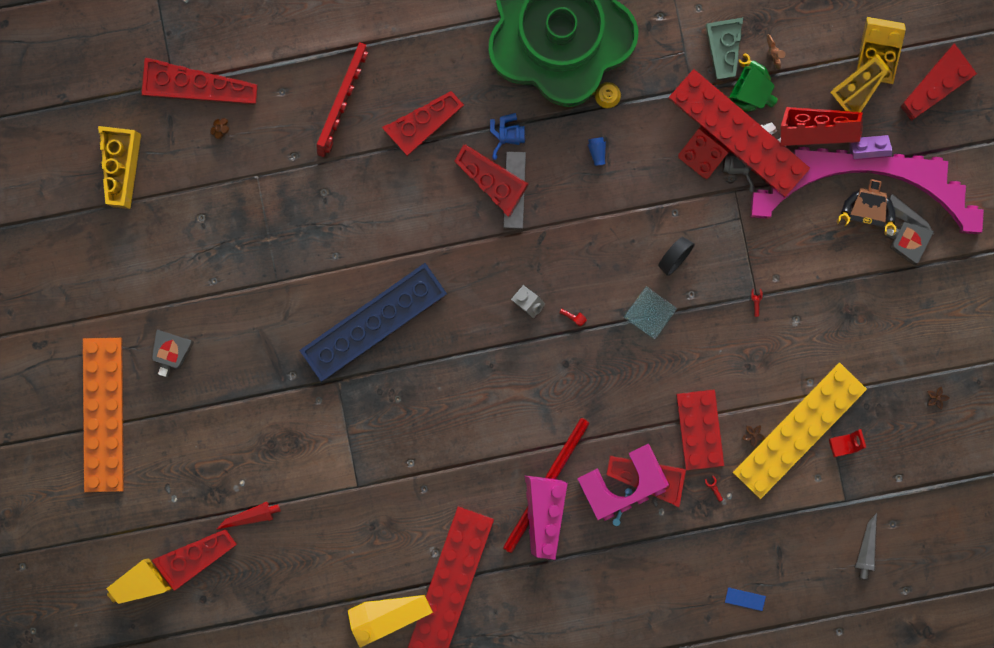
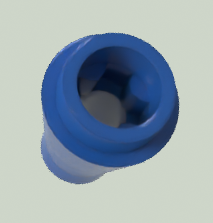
[587,137,606,166]

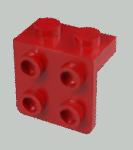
[678,126,730,179]

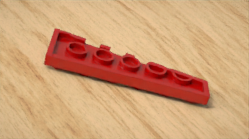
[317,42,369,157]
[142,58,258,105]

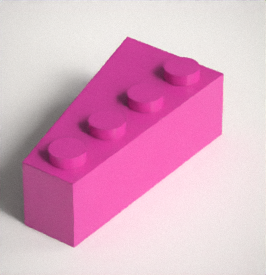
[525,475,568,560]

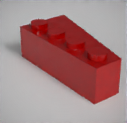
[781,107,863,146]

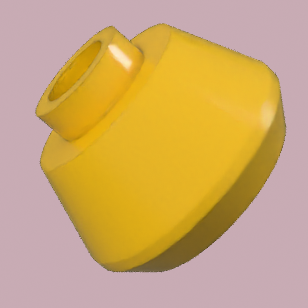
[595,82,621,108]

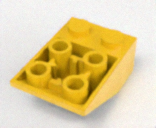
[857,17,906,84]

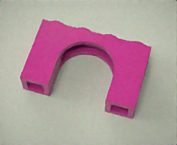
[577,443,669,521]

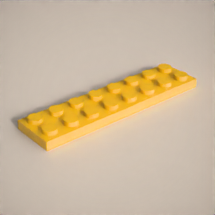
[732,362,867,499]

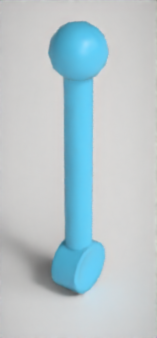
[613,488,632,526]

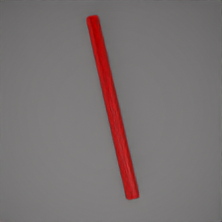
[503,418,589,553]

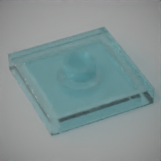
[624,286,677,340]

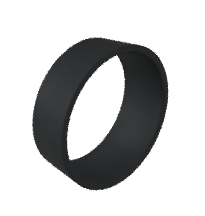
[658,237,695,276]

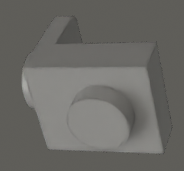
[511,285,545,318]

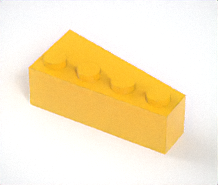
[98,126,141,209]

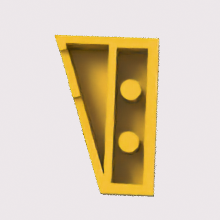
[831,54,889,112]

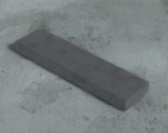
[504,152,526,229]

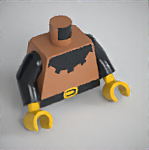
[837,179,896,236]

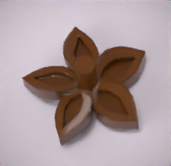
[928,387,950,410]
[742,425,765,447]

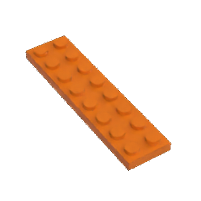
[83,338,124,492]

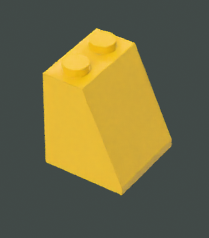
[106,559,172,604]

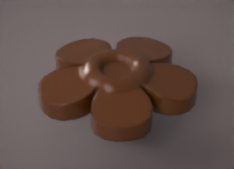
[211,118,229,139]

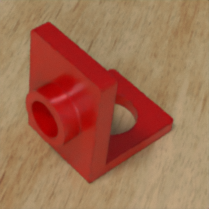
[829,429,866,458]

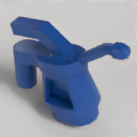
[490,113,525,160]

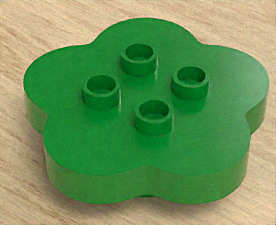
[489,0,638,107]

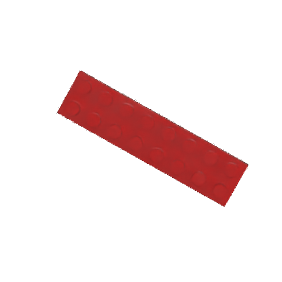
[668,69,810,198]
[408,506,494,648]

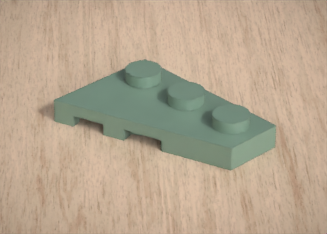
[705,17,743,81]

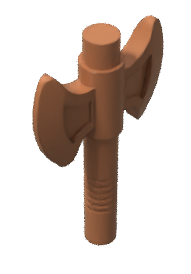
[766,34,786,70]

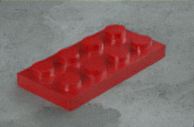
[676,390,724,470]

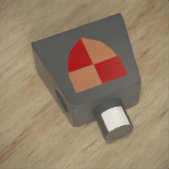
[884,222,934,265]
[152,330,194,377]

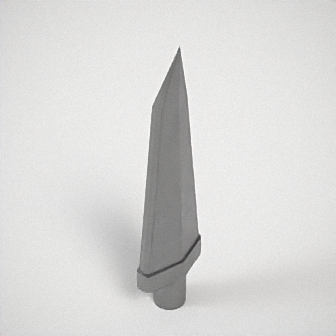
[890,194,934,234]
[855,513,877,579]

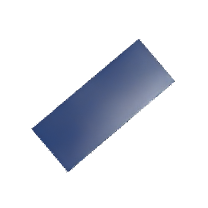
[725,587,766,611]

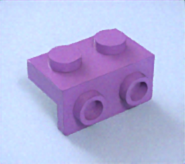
[849,135,892,159]

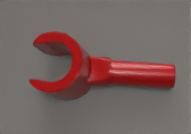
[751,289,763,317]
[560,309,587,326]
[705,475,723,502]

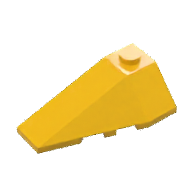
[348,595,433,648]

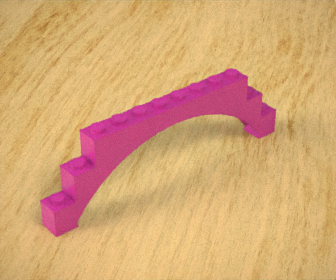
[750,147,984,234]

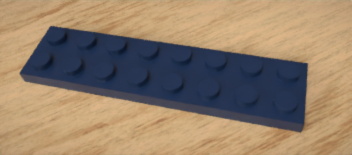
[299,263,447,382]

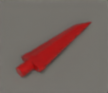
[217,502,281,529]

